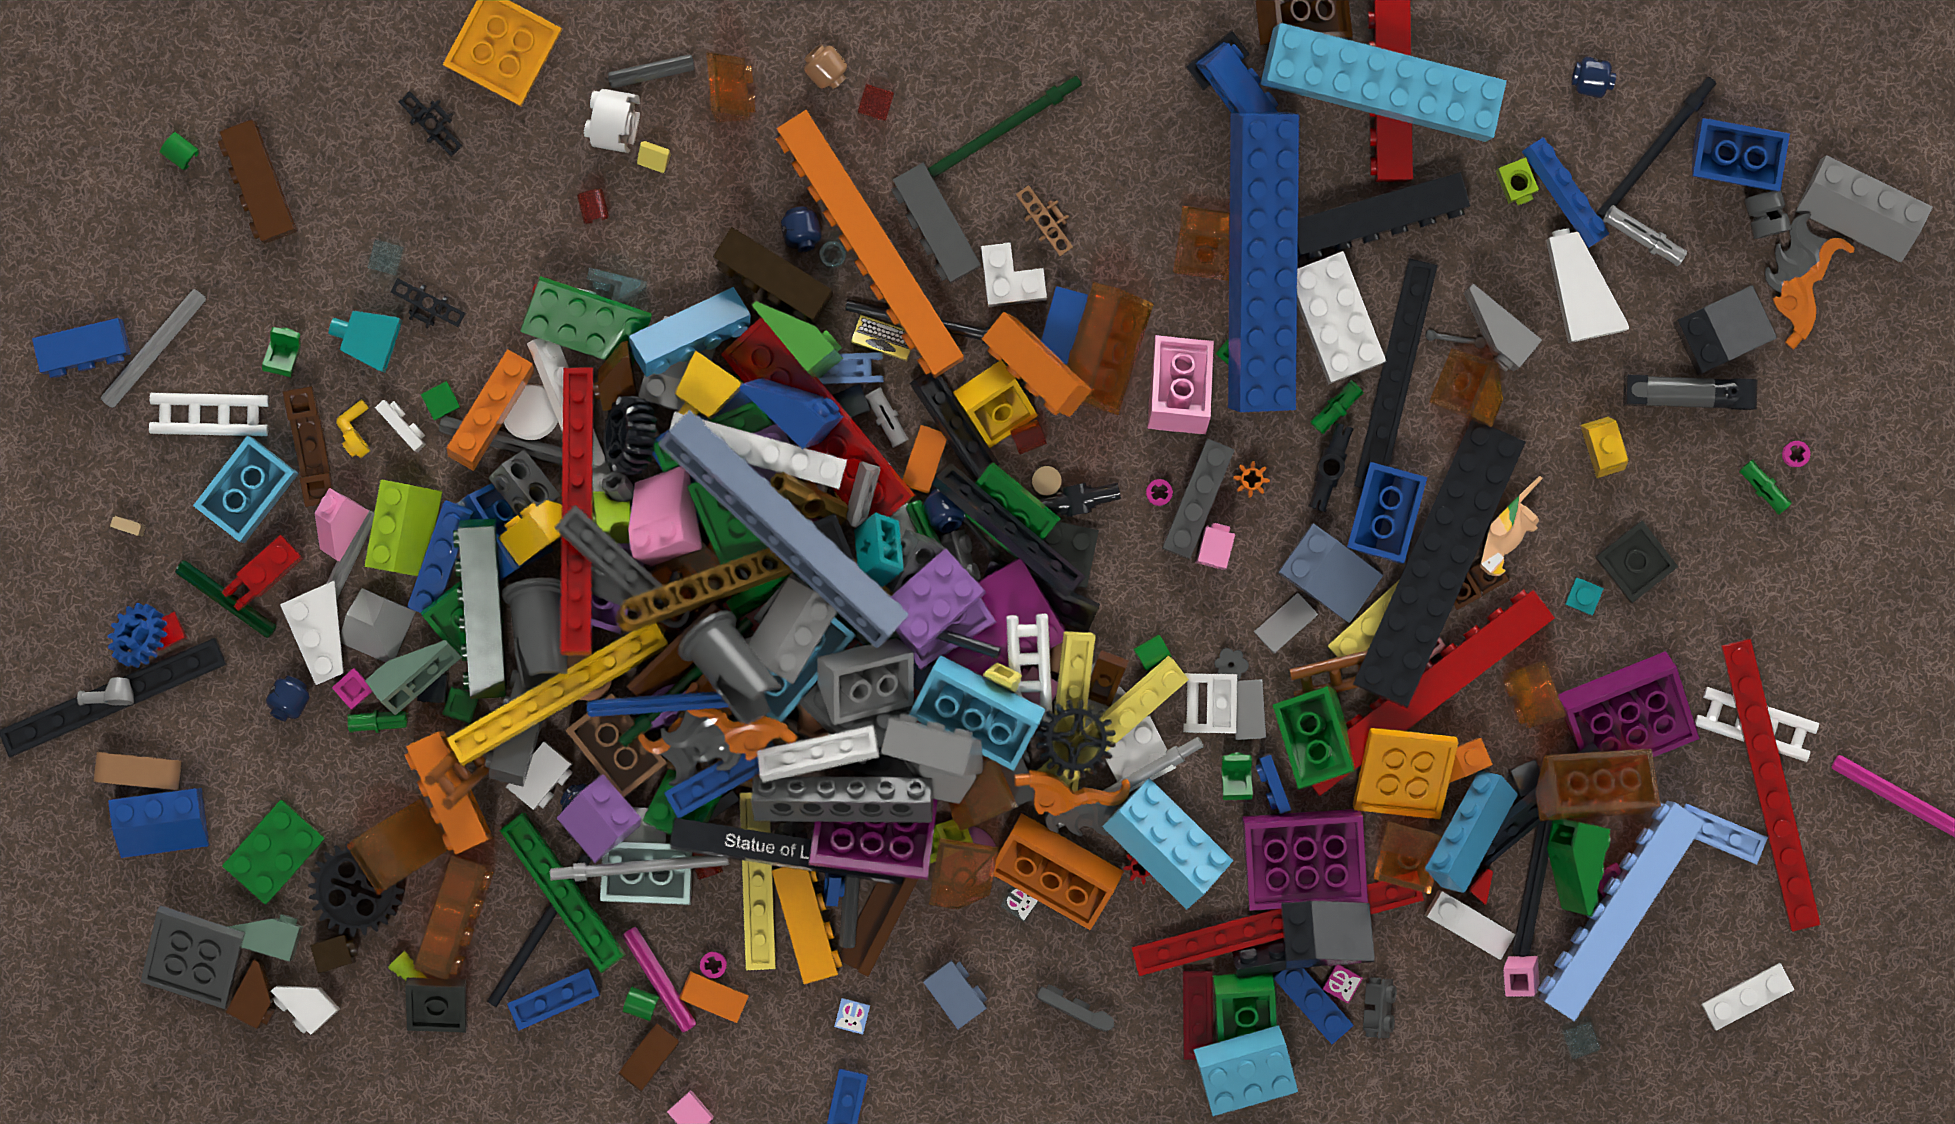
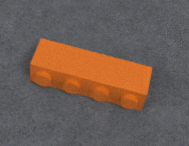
[982,312,1092,417]
[446,349,534,471]

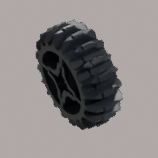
[602,396,657,475]
[1035,700,1116,780]

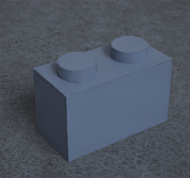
[923,959,988,1029]

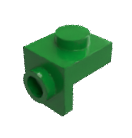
[262,327,301,377]
[1221,752,1253,800]

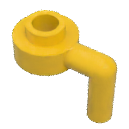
[336,399,370,458]

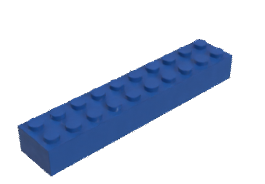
[1228,112,1299,412]

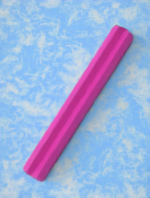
[622,927,696,1032]

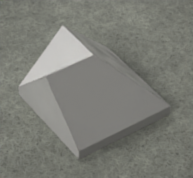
[340,588,416,662]
[903,759,976,803]

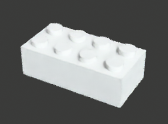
[1297,251,1386,384]

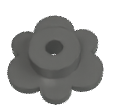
[1214,648,1249,680]

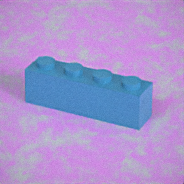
[629,287,750,377]
[1425,771,1518,893]

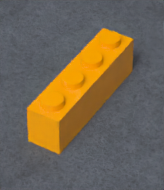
[772,867,842,984]

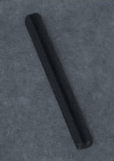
[1512,814,1556,957]

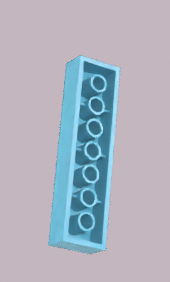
[1260,23,1507,142]

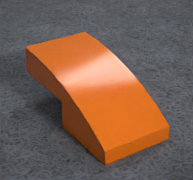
[902,425,947,494]
[679,971,749,1023]

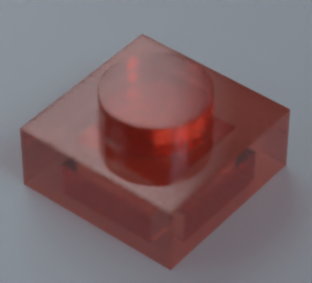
[858,84,894,122]

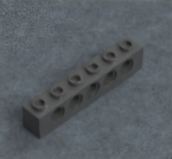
[751,776,934,822]

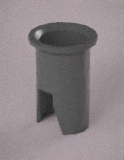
[502,578,568,690]
[678,611,782,724]

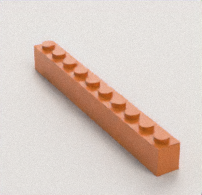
[776,110,964,378]

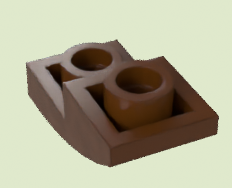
[1454,563,1510,610]
[618,1023,680,1092]

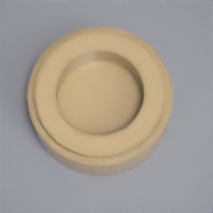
[1032,466,1062,496]

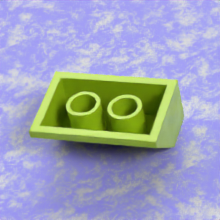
[364,480,442,577]

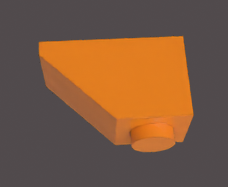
[1449,738,1493,783]

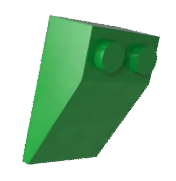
[1273,686,1355,789]
[1213,973,1277,1042]

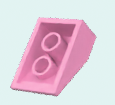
[1147,335,1214,435]
[628,466,702,566]

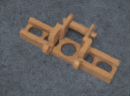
[1016,185,1073,257]

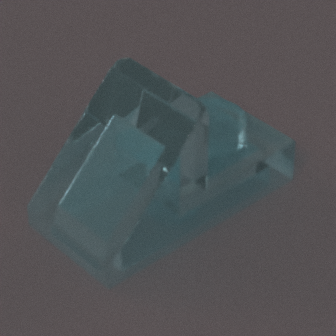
[586,268,648,304]

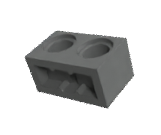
[488,449,561,519]
[885,529,945,593]

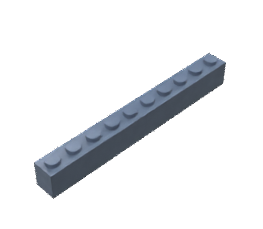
[658,410,909,649]

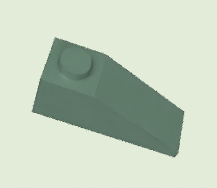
[365,640,462,715]
[227,914,303,961]

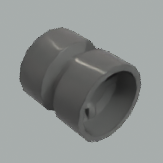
[1744,190,1792,239]

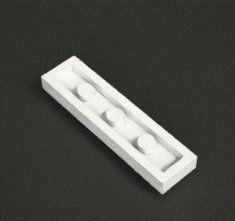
[757,726,879,782]

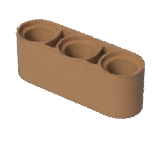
[94,752,182,790]

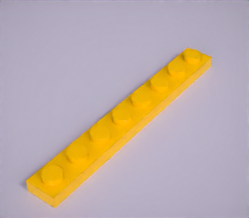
[447,623,669,766]

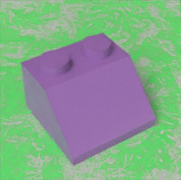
[557,774,642,863]

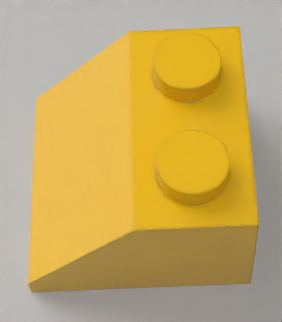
[953,360,1038,448]
[498,500,562,566]

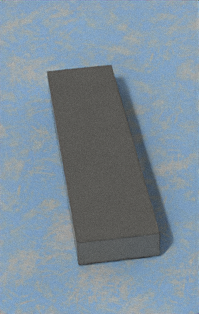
[554,505,663,598]

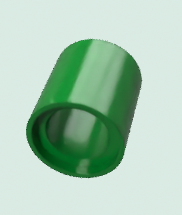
[160,132,200,171]
[1134,634,1172,672]
[622,987,659,1021]

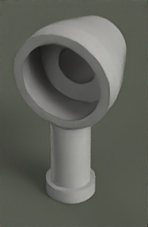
[77,677,134,705]

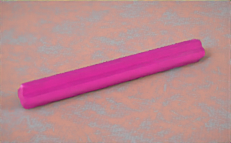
[1832,755,1955,837]

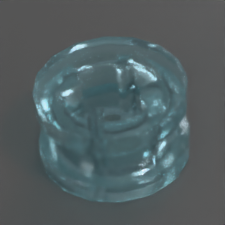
[820,241,846,268]

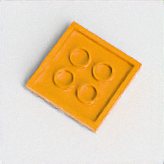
[442,0,563,107]
[1353,728,1458,819]

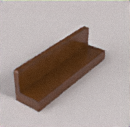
[840,877,918,977]

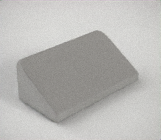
[846,462,881,527]
[1254,593,1318,654]
[1235,679,1266,740]

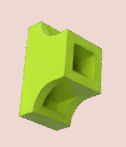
[592,491,631,544]

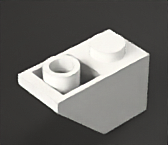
[271,985,340,1035]

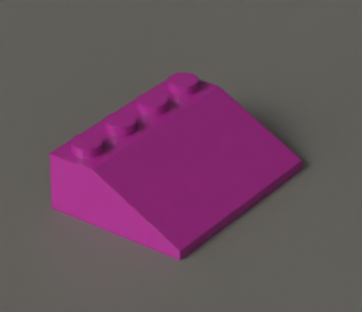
[944,558,1066,679]
[1557,651,1699,783]
[809,799,938,880]
[1242,809,1368,911]

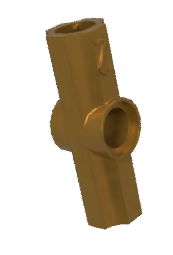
[770,472,849,526]

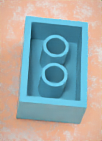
[193,436,299,543]
[1194,1025,1298,1116]

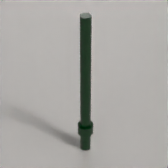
[927,75,1082,178]
[617,617,754,748]

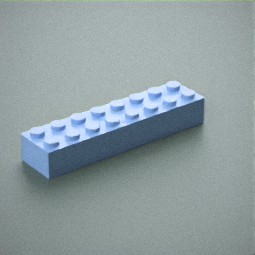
[1538,801,1705,1021]

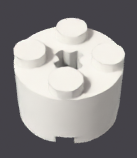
[584,89,640,153]

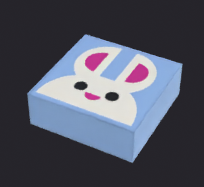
[834,998,870,1034]

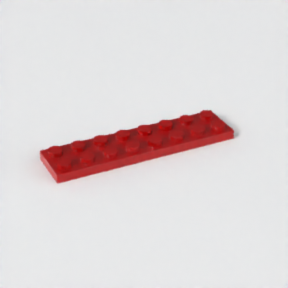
[721,317,915,519]

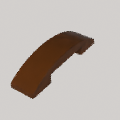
[283,386,333,507]

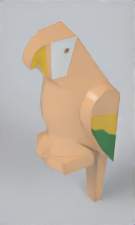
[1479,476,1543,576]

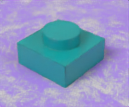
[1564,577,1604,616]

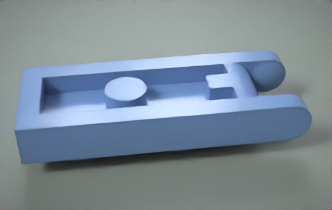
[819,353,884,385]

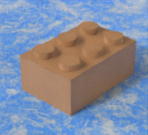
[566,693,669,798]

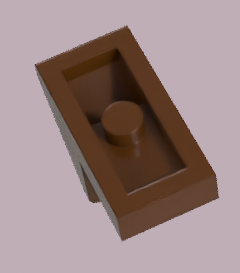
[1088,650,1129,707]

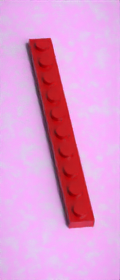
[560,368,594,655]
[1721,639,1821,932]
[1131,872,1424,976]

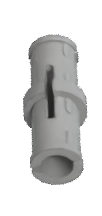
[865,388,909,448]

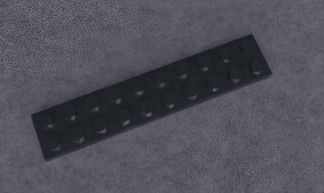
[1353,418,1526,709]

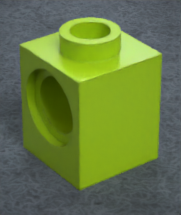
[1496,157,1539,206]

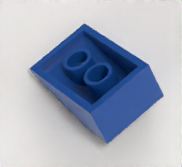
[739,378,843,449]

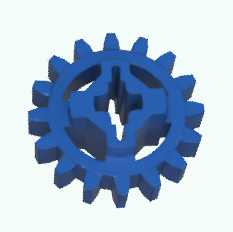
[108,603,167,668]

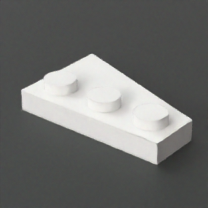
[280,580,344,685]

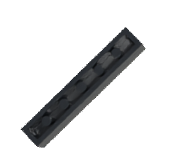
[1297,172,1471,260]

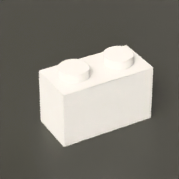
[506,741,573,810]

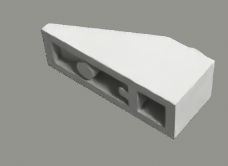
[1424,890,1515,960]

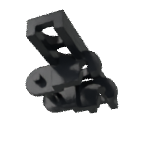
[398,91,462,157]
[390,278,466,329]

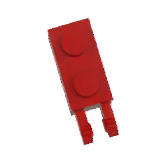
[222,535,304,611]

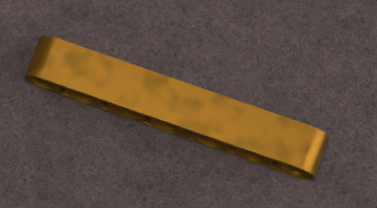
[616,548,794,632]

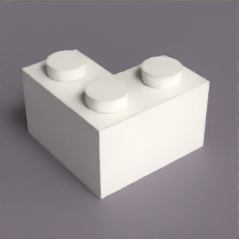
[981,243,1047,307]

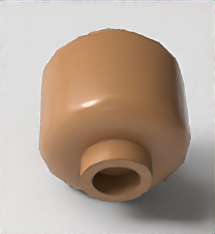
[804,44,847,89]

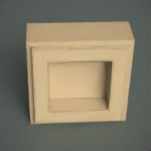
[110,516,146,537]

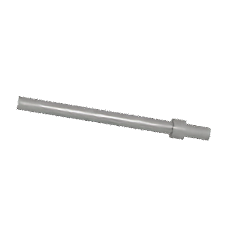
[1046,737,1204,829]
[550,855,729,881]

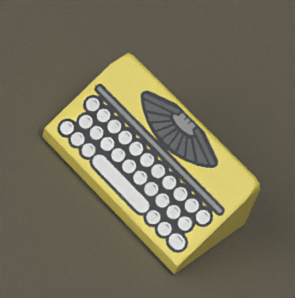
[851,315,911,361]

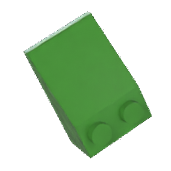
[752,301,843,379]

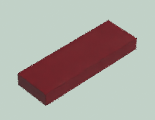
[1183,971,1213,1060]

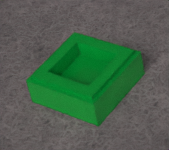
[420,381,461,421]
[442,687,479,724]

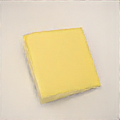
[637,141,671,173]
[984,663,1022,693]

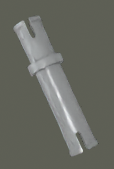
[1603,205,1687,266]

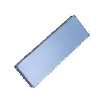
[1684,803,1768,865]

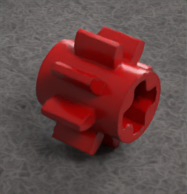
[1123,853,1154,884]

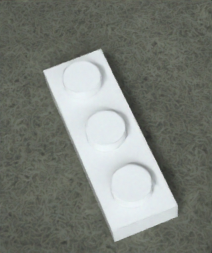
[1701,963,1794,1031]

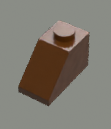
[594,341,637,411]
[226,959,276,1029]

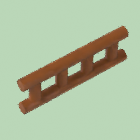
[1289,650,1368,697]
[424,748,495,809]

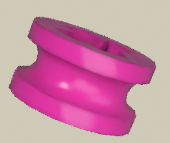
[1782,441,1810,467]
[1146,479,1173,506]
[700,952,727,978]

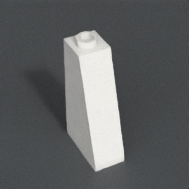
[1546,228,1629,343]

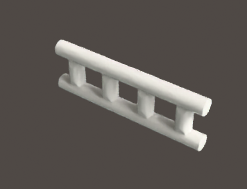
[149,393,269,436]
[1006,614,1052,730]
[1695,687,1819,762]

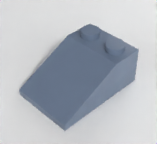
[1277,524,1383,623]

